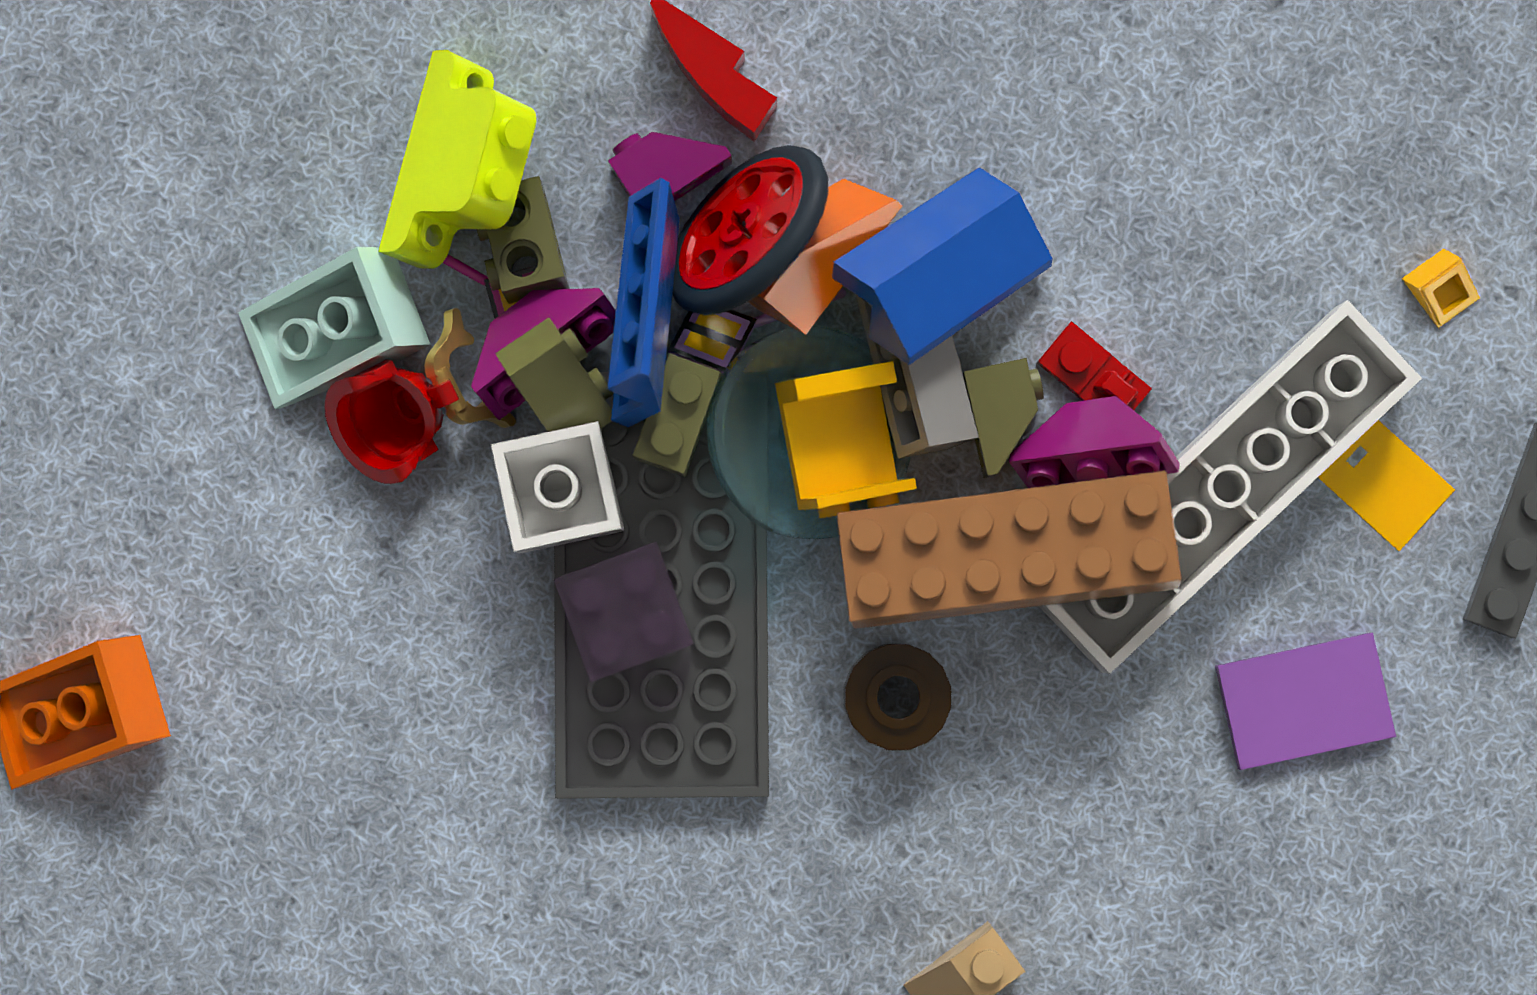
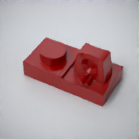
[1036,321,1152,410]

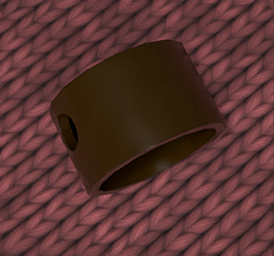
[844,644,951,750]

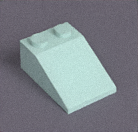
[238,247,431,409]

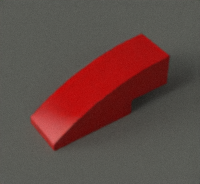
[650,0,777,142]

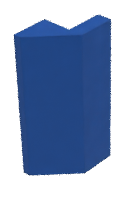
[832,167,1053,365]
[607,178,680,427]

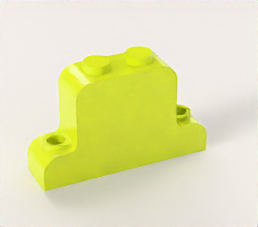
[378,50,536,269]

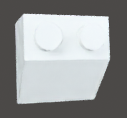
[491,421,624,554]

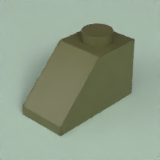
[962,358,1044,478]

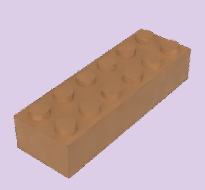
[837,471,1182,629]

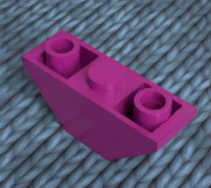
[471,288,616,420]
[1009,396,1180,489]

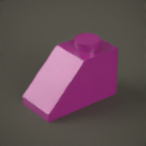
[608,132,732,201]

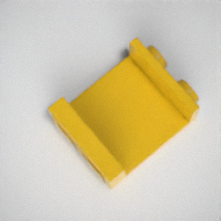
[775,361,917,518]

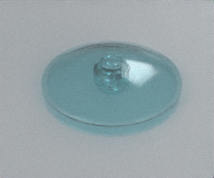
[707,325,911,540]

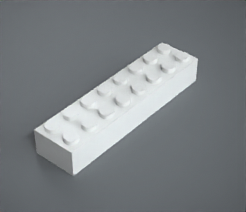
[1039,300,1422,674]

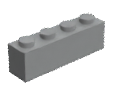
[856,295,979,459]

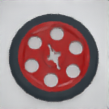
[672,145,828,315]

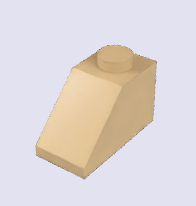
[903,921,1026,995]

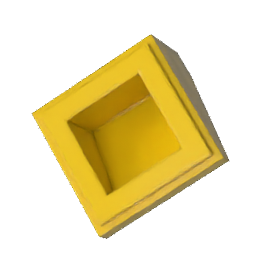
[1402,248,1480,328]

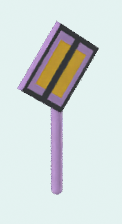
[668,288,846,376]

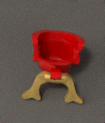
[324,308,516,484]

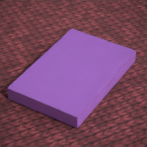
[1215,633,1396,770]

